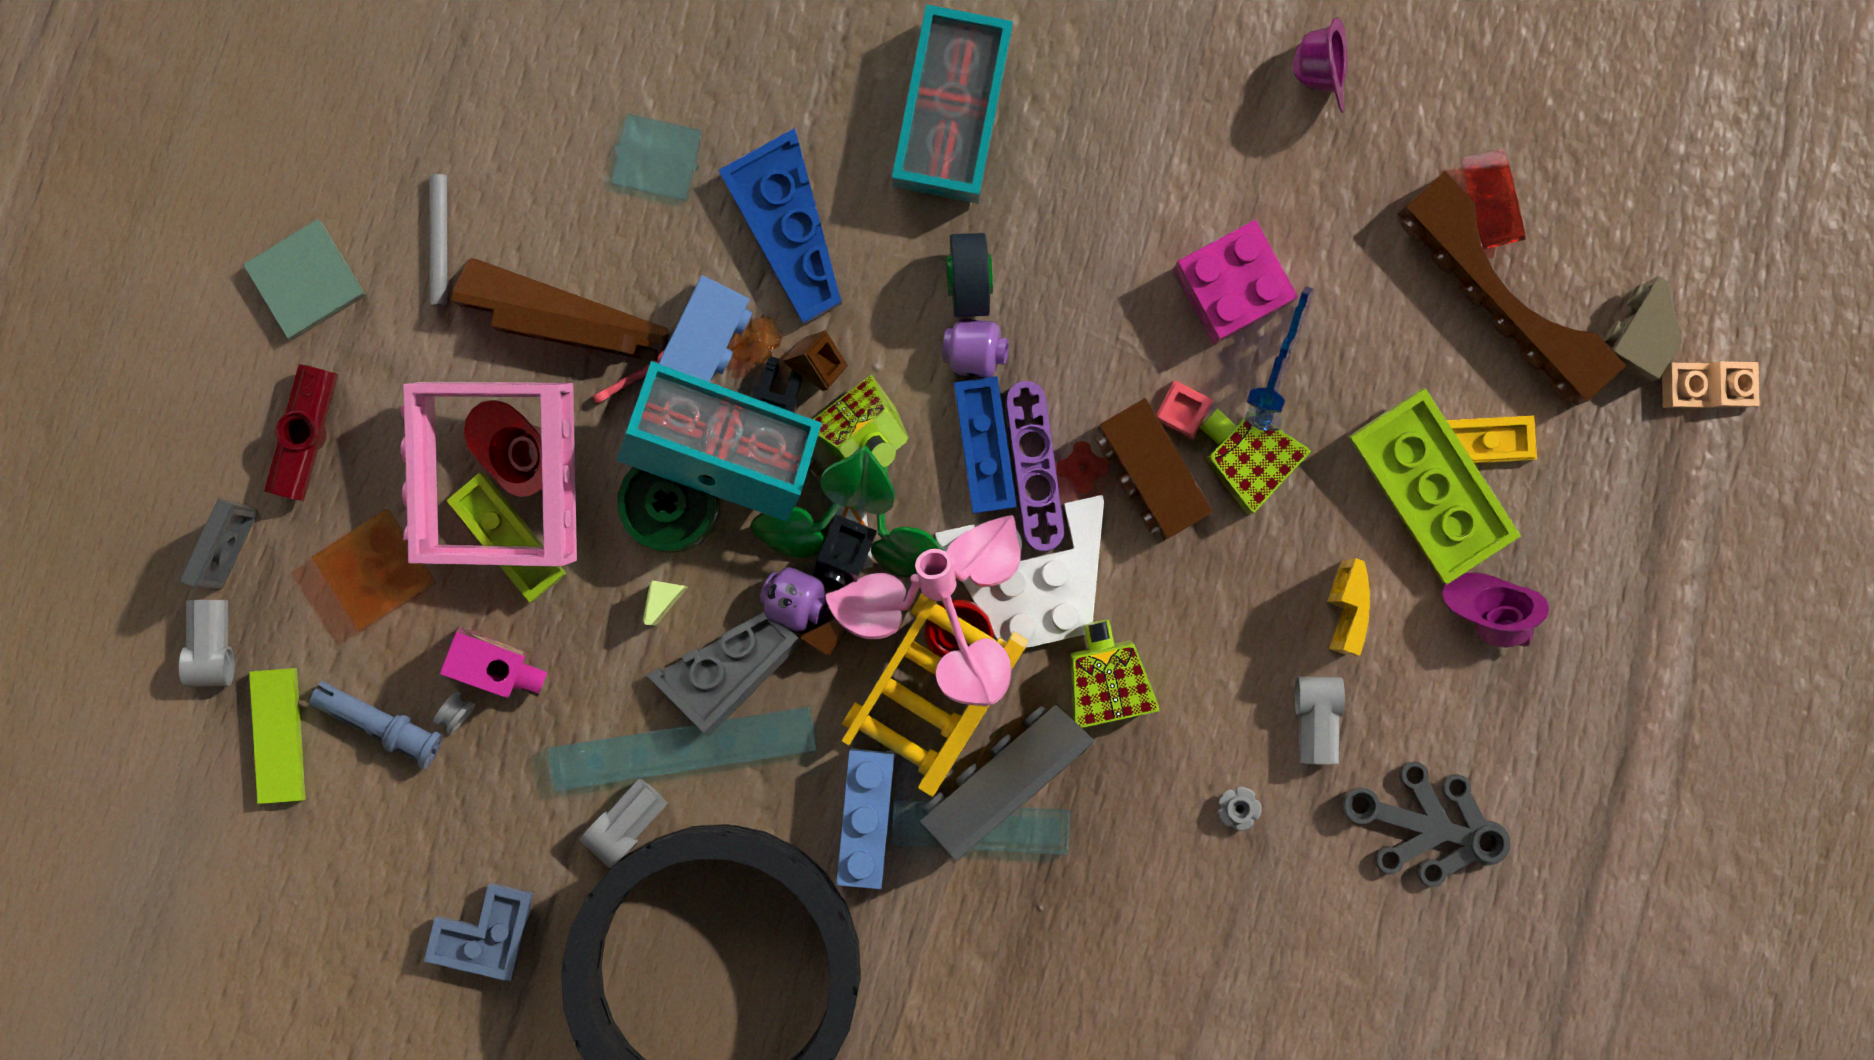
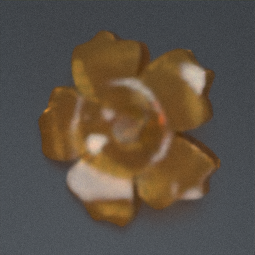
[731,314,782,365]

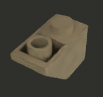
[1604,276,1682,384]

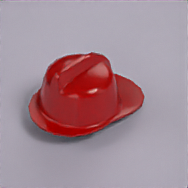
[464,400,543,497]

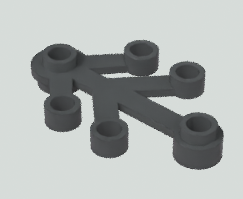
[1342,761,1510,887]

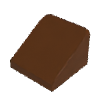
[783,330,848,391]
[800,619,847,655]

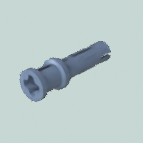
[309,681,444,770]

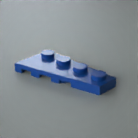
[718,128,842,325]

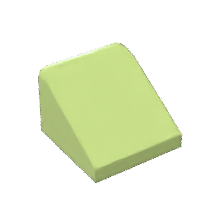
[643,580,688,626]

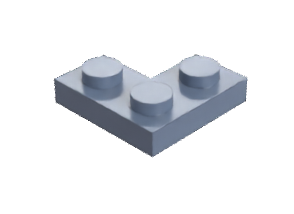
[424,883,534,982]

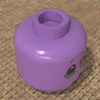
[942,319,1009,378]
[760,567,828,632]

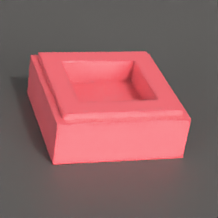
[1156,380,1213,440]

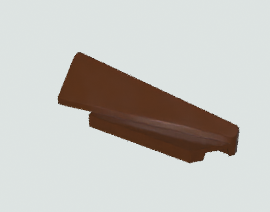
[451,258,669,361]

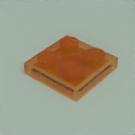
[311,509,437,631]

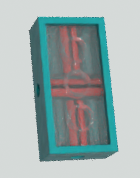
[892,4,1013,204]
[616,361,822,522]

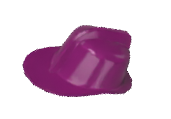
[1293,17,1347,113]
[1442,572,1549,648]

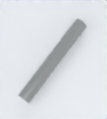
[429,174,448,307]

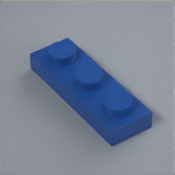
[954,376,1017,514]

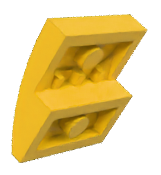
[1327,558,1370,656]

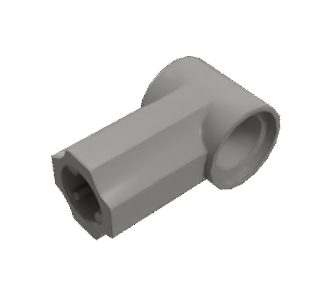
[179,600,235,687]
[1294,676,1345,764]
[579,778,668,870]

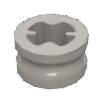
[433,690,476,735]

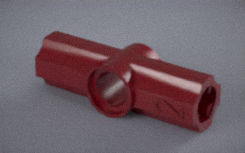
[264,364,338,502]

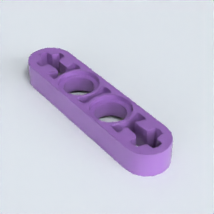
[1006,381,1064,552]

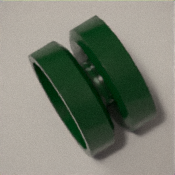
[617,467,720,553]

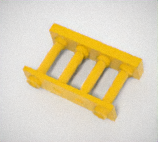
[841,593,1029,797]

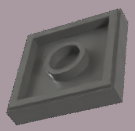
[179,498,259,589]

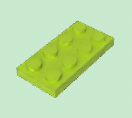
[1348,388,1521,585]

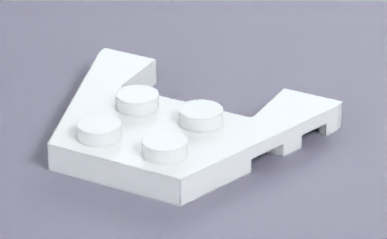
[935,495,1104,648]

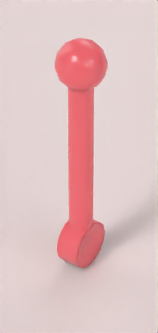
[591,351,664,405]

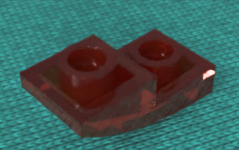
[1461,148,1526,249]

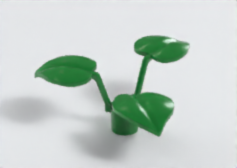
[750,446,943,577]

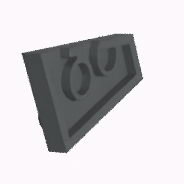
[646,612,802,737]

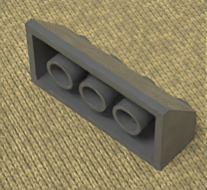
[919,705,1095,864]

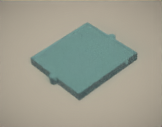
[611,113,702,201]

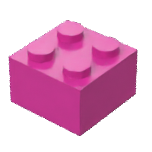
[1173,219,1298,345]

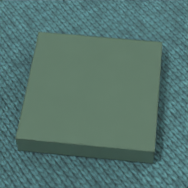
[243,219,366,340]

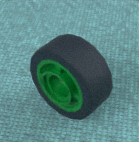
[946,233,993,317]

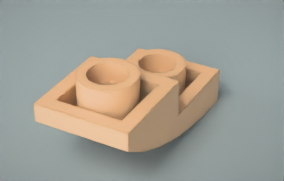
[1662,361,1759,408]

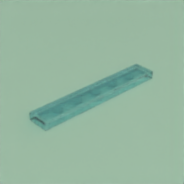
[548,706,817,792]

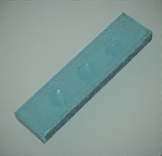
[892,800,1071,855]

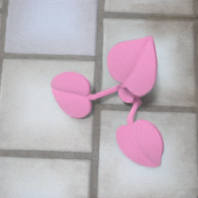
[825,515,1021,706]

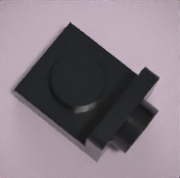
[814,514,877,590]

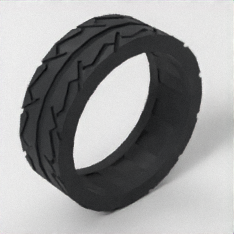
[561,824,861,1060]

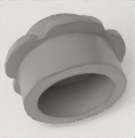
[1218,787,1262,831]

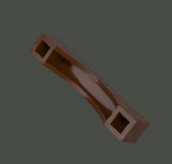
[1398,171,1627,406]

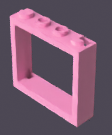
[399,382,577,566]

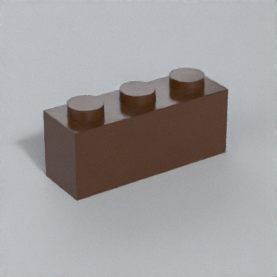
[1095,398,1213,541]

